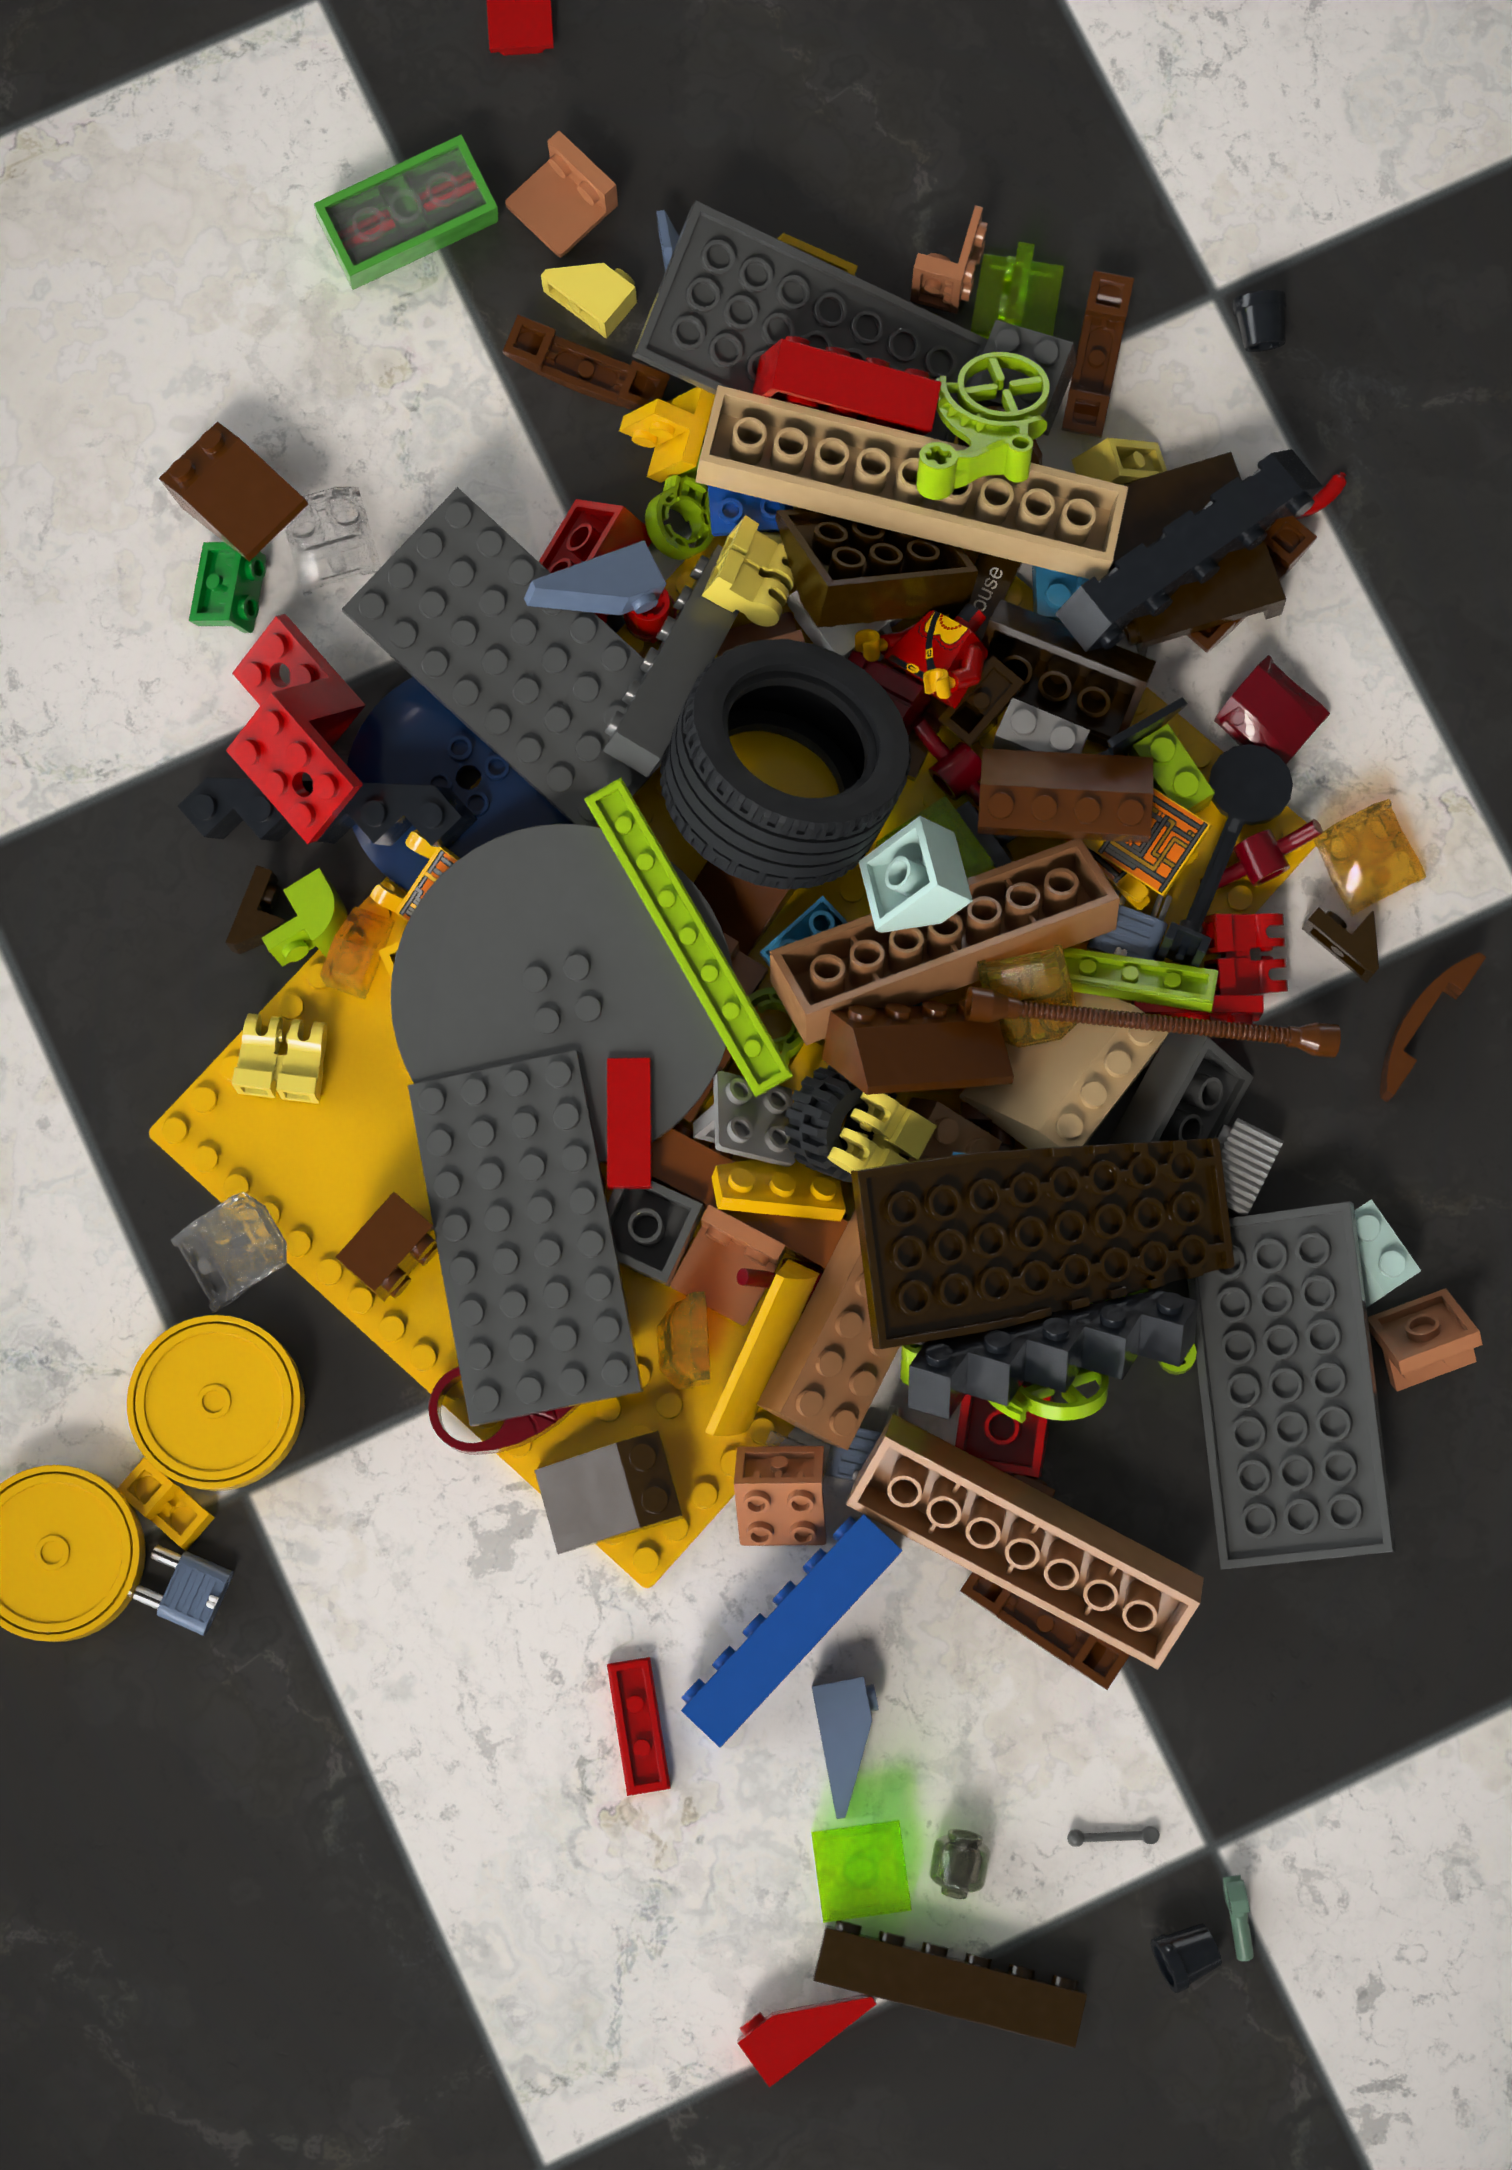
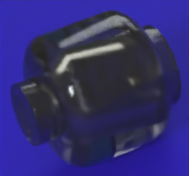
[929,1829,991,1899]

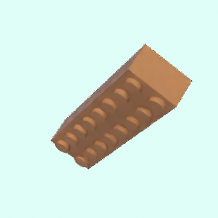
[770,839,1120,1045]
[756,1097,1002,1451]
[846,1414,1204,1670]

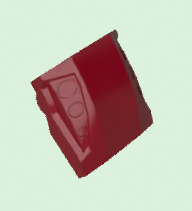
[1214,655,1330,765]

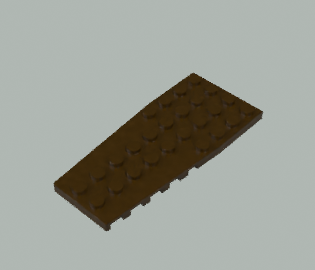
[851,1138,1235,1349]

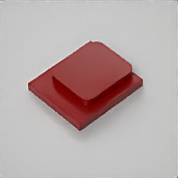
[487,0,554,56]

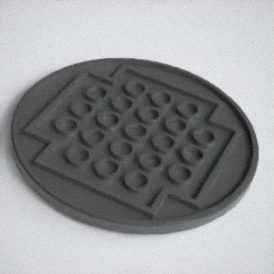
[391,824,734,1163]

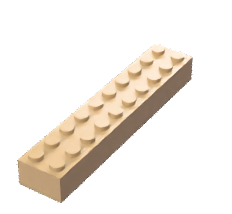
[695,385,1128,581]

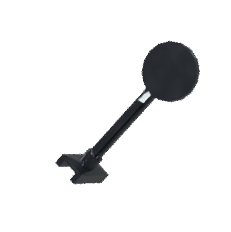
[1155,744,1293,967]

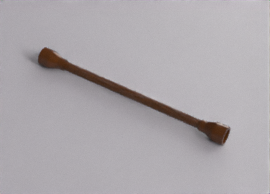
[964,986,1341,1058]

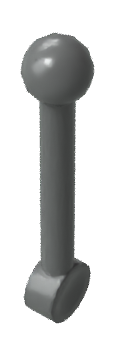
[1067,1826,1160,1847]

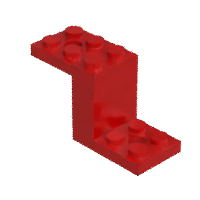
[226,614,366,844]

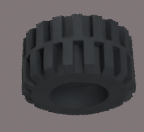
[785,1065,897,1182]

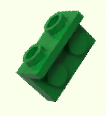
[189,542,267,633]

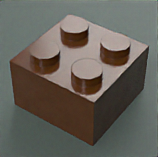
[336,1192,438,1302]

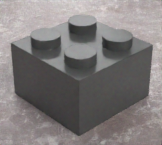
[970,320,1077,436]
[608,1181,705,1287]

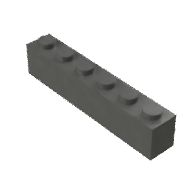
[603,545,739,777]

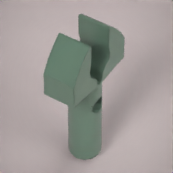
[1223,1875,1254,1962]

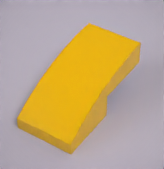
[117,1457,215,1551]

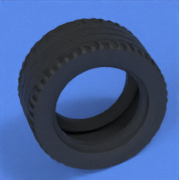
[660,639,911,889]

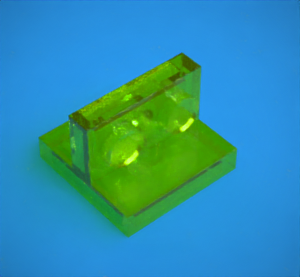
[971,242,1064,339]

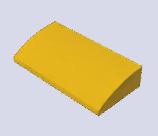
[705,1259,820,1436]

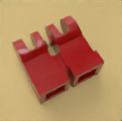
[1202,913,1288,995]

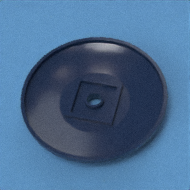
[347,677,573,892]

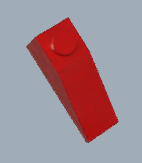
[737,1994,877,2088]

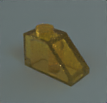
[319,906,395,999]

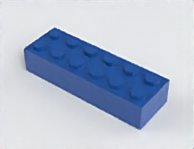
[681,1514,903,1748]

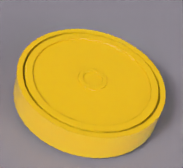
[127,1315,305,1491]
[0,1465,146,1642]

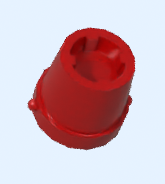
[624,588,678,644]

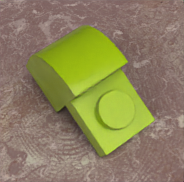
[262,868,348,967]

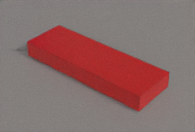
[607,1058,652,1189]
[607,1657,671,1796]

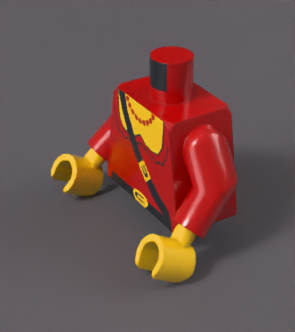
[855,603,988,709]

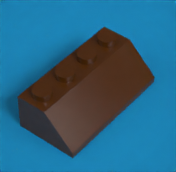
[977,748,1153,843]
[822,999,1014,1095]

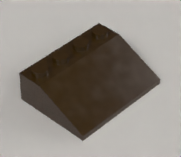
[775,508,978,628]

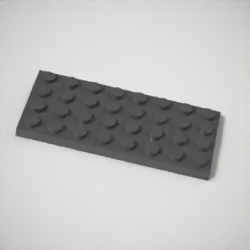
[632,201,988,443]
[342,487,664,827]
[408,1050,644,1427]
[1187,1201,1396,1570]

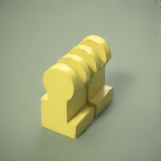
[702,515,795,627]
[232,1013,327,1104]
[827,1092,937,1174]

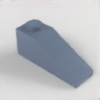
[524,541,666,615]
[812,1677,879,1819]

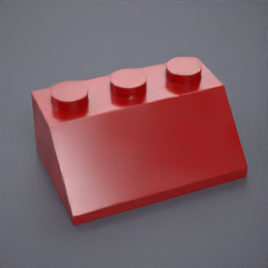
[539,499,652,623]

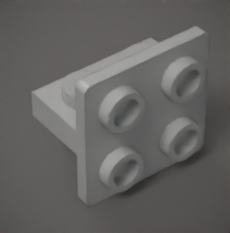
[693,1071,795,1167]

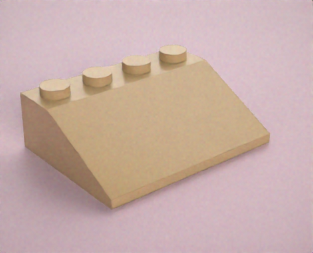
[959,987,1169,1149]

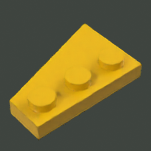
[711,1153,846,1222]

